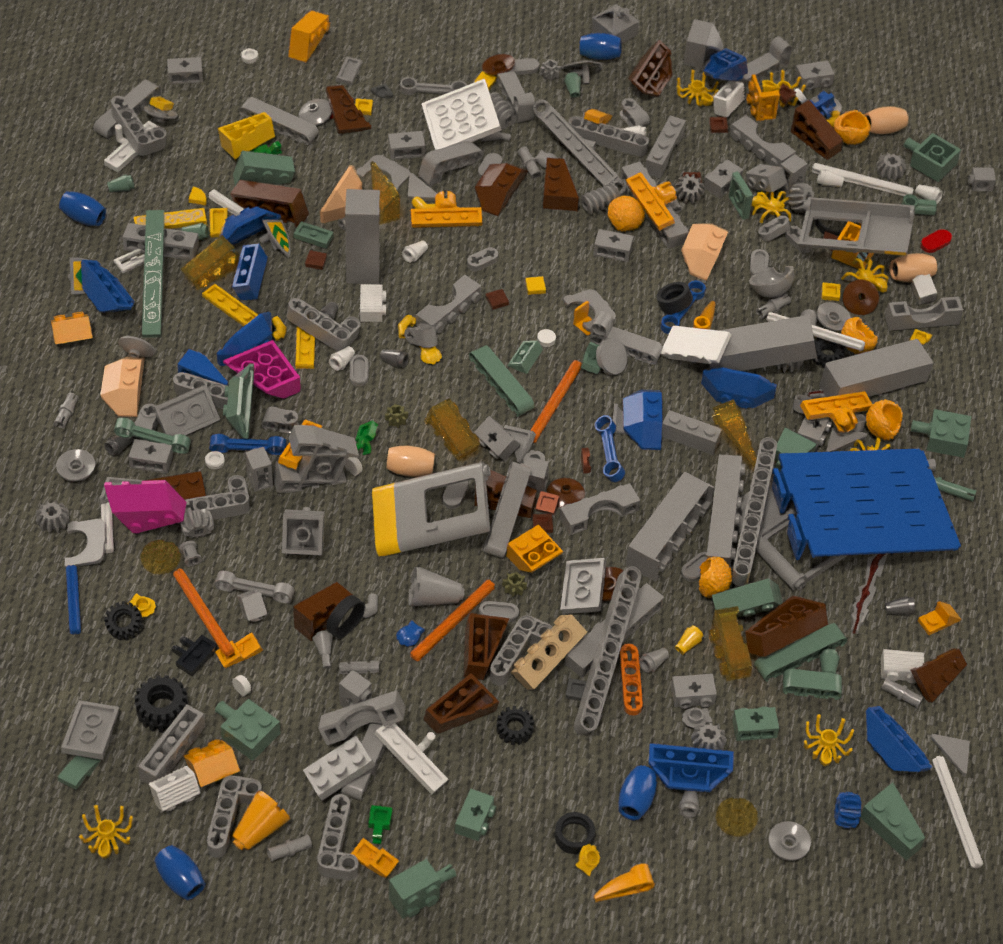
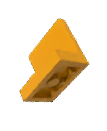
[746,74,780,121]

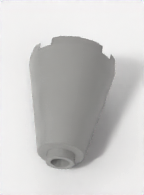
[408,567,465,606]

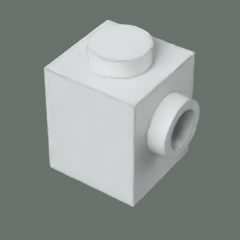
[911,274,937,304]

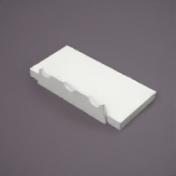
[660,326,731,364]

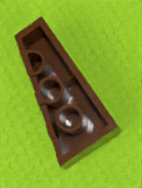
[230,180,309,227]
[745,596,828,657]

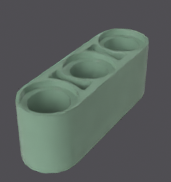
[783,669,842,700]

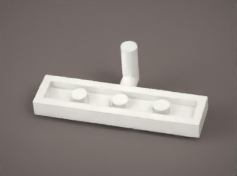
[104,121,159,172]
[374,723,448,794]

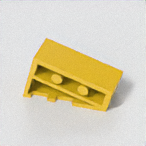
[218,112,275,159]

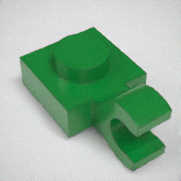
[250,141,282,155]
[355,420,378,455]
[368,805,392,844]

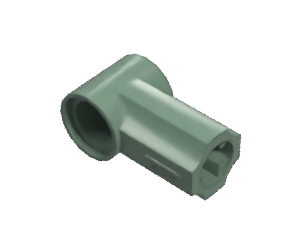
[901,194,937,215]

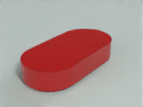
[920,229,952,253]

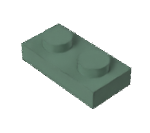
[294,221,334,249]

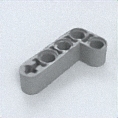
[738,36,792,90]
[496,71,535,123]
[111,96,167,156]
[418,142,484,188]
[286,298,360,351]
[590,311,663,365]
[173,372,228,409]
[178,475,250,524]
[490,615,552,686]
[207,776,262,858]
[318,794,358,880]

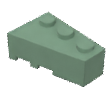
[233,151,295,186]

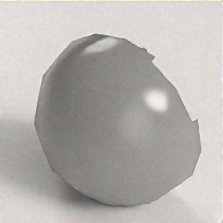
[749,266,795,298]

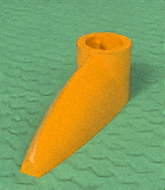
[693,301,715,330]
[594,864,655,902]

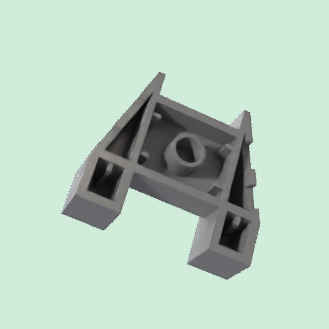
[272,425,359,493]

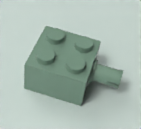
[904,133,961,182]
[910,409,971,458]
[215,699,281,761]
[389,859,456,919]

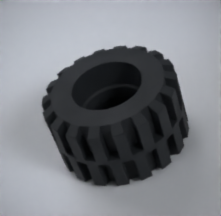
[135,675,188,733]

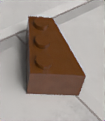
[791,100,843,160]
[543,157,579,211]
[474,470,537,518]
[293,582,353,642]
[463,613,510,680]
[423,673,499,734]

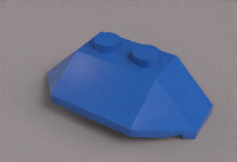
[704,48,748,81]
[216,207,282,252]
[81,260,135,312]
[217,311,272,366]
[701,368,777,409]
[623,389,662,450]
[866,706,932,772]
[648,743,734,792]

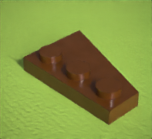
[325,85,372,134]
[143,471,206,500]
[910,648,967,702]

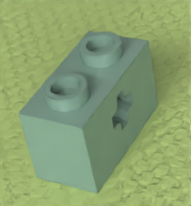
[732,706,779,741]
[455,789,496,841]

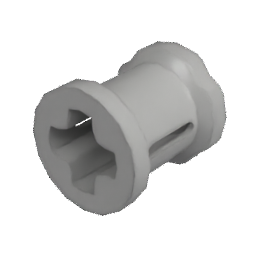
[179,541,202,567]

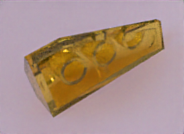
[370,161,400,225]
[712,399,757,468]

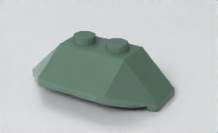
[223,363,255,439]

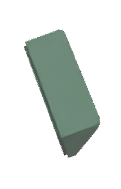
[507,341,543,374]

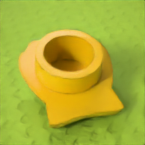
[419,346,442,364]
[127,593,156,617]
[575,844,600,876]

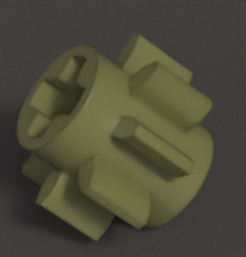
[385,404,408,428]
[502,572,527,597]

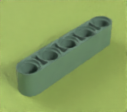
[469,345,535,417]
[754,623,847,682]

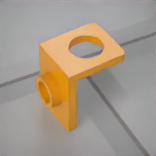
[573,301,592,335]

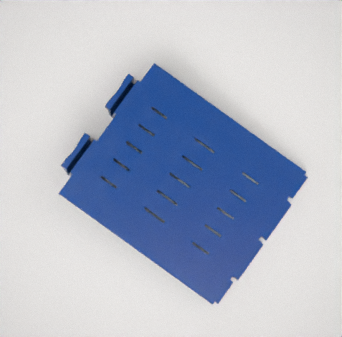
[772,449,961,560]

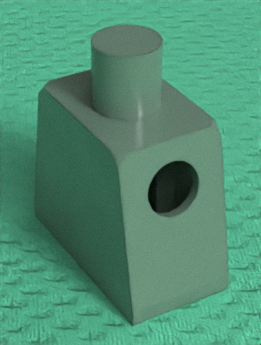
[774,428,816,472]

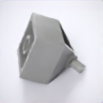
[591,4,639,44]
[684,19,724,69]
[282,507,325,555]

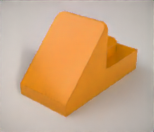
[918,601,962,635]

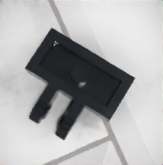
[171,635,218,676]

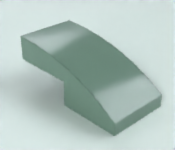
[58,756,101,790]

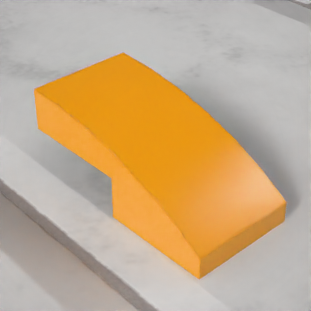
[584,109,612,124]
[215,632,263,668]
[351,838,399,878]

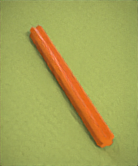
[530,360,582,443]
[173,568,234,657]
[410,580,495,661]

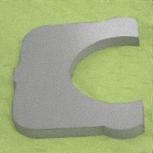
[357,155,410,193]
[563,289,616,332]
[64,519,107,567]

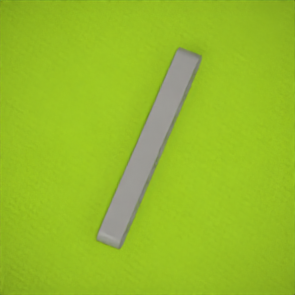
[732,437,777,586]
[574,566,641,735]

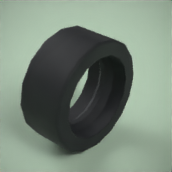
[657,282,693,314]
[554,812,596,855]

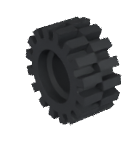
[812,338,845,368]
[104,601,144,640]
[497,706,534,745]

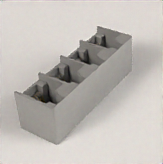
[345,189,380,284]
[710,315,818,371]
[819,339,933,397]
[626,472,715,582]

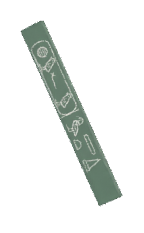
[142,210,165,337]

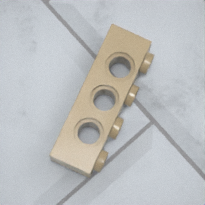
[511,615,587,690]

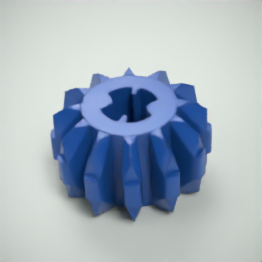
[834,792,862,828]

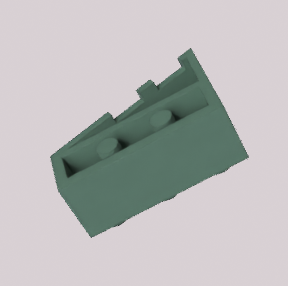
[712,578,783,622]
[860,782,925,861]

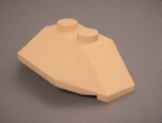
[320,165,362,223]
[681,223,728,281]
[101,357,145,417]

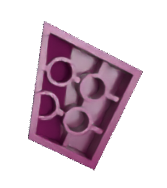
[223,340,300,399]
[104,480,187,533]

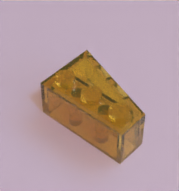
[181,235,240,290]
[424,398,480,460]
[708,606,752,681]

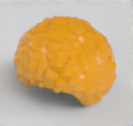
[834,110,871,145]
[608,196,645,232]
[841,317,878,354]
[866,399,903,440]
[699,556,732,598]

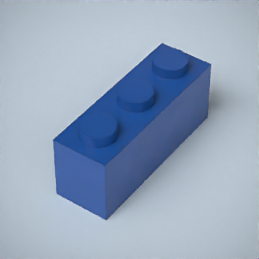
[232,244,268,300]

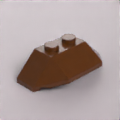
[628,39,672,97]
[475,163,528,216]

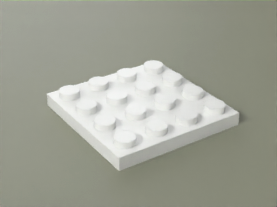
[421,79,502,150]

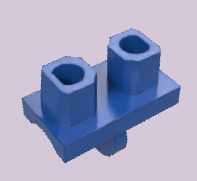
[810,91,836,119]

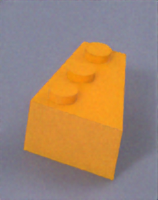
[288,10,330,62]

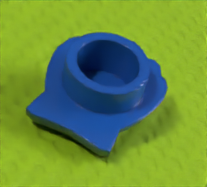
[396,620,425,646]

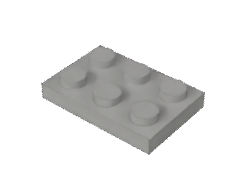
[153,385,220,436]
[560,558,606,614]
[61,700,120,760]
[303,736,375,801]

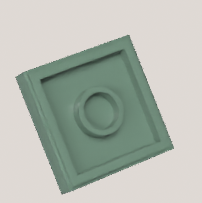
[728,171,753,220]

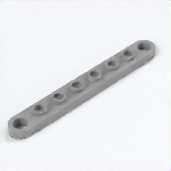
[533,99,627,197]

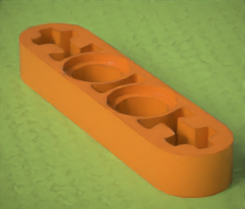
[620,644,643,716]

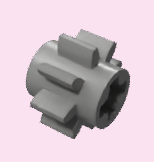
[540,60,561,80]

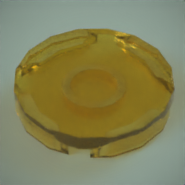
[140,539,180,575]
[716,797,758,837]

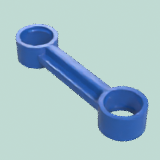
[661,280,706,334]
[595,415,625,482]
[209,434,287,455]

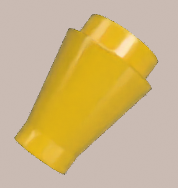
[675,625,704,655]

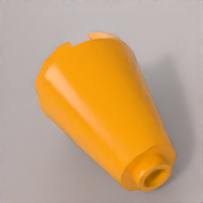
[232,791,291,851]

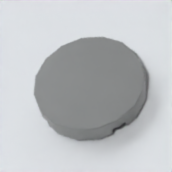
[596,338,627,375]

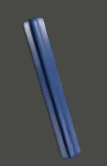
[66,565,81,634]

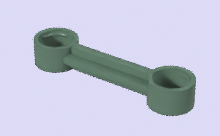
[114,418,191,454]

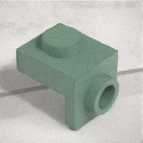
[581,342,600,374]

